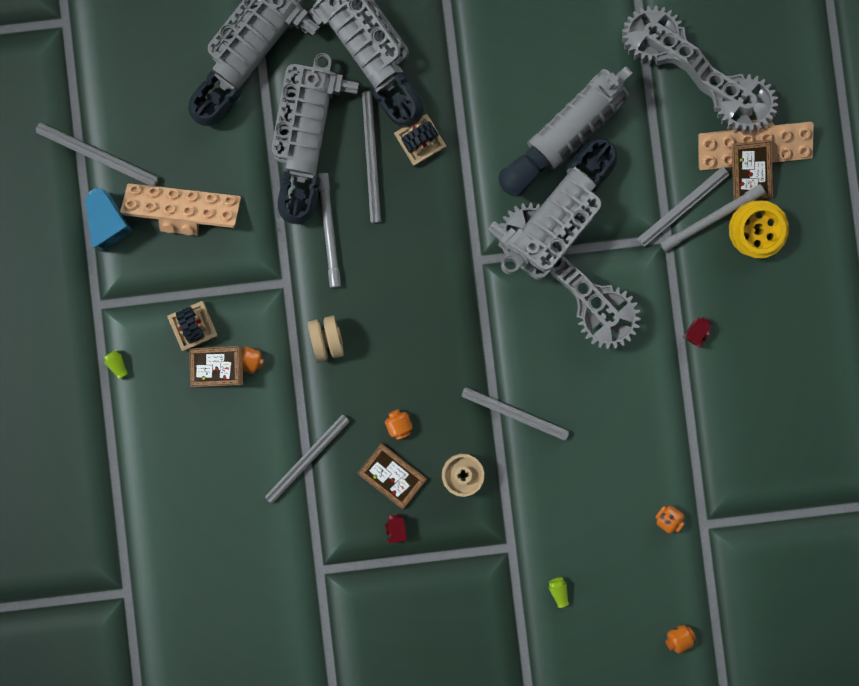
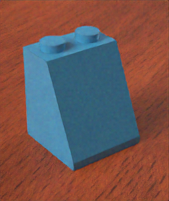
[85,188,134,252]

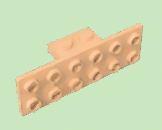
[698,120,814,170]
[120,183,241,236]

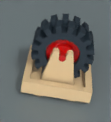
[394,114,446,166]
[167,301,218,351]

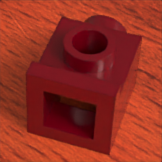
[683,317,712,348]
[385,514,407,543]

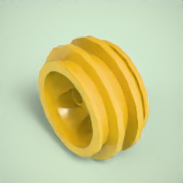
[729,201,789,258]

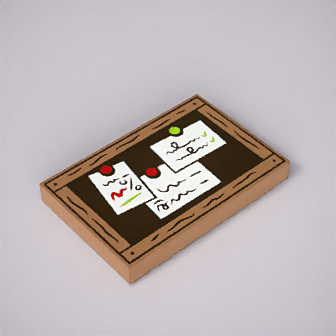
[731,140,773,200]
[189,346,243,387]
[358,443,426,509]

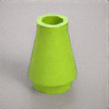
[103,349,128,379]
[548,577,569,608]

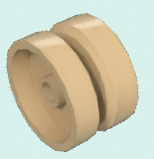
[308,315,344,362]
[442,453,484,497]

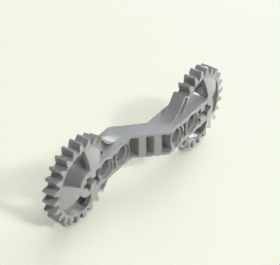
[622,5,778,134]
[499,203,641,349]

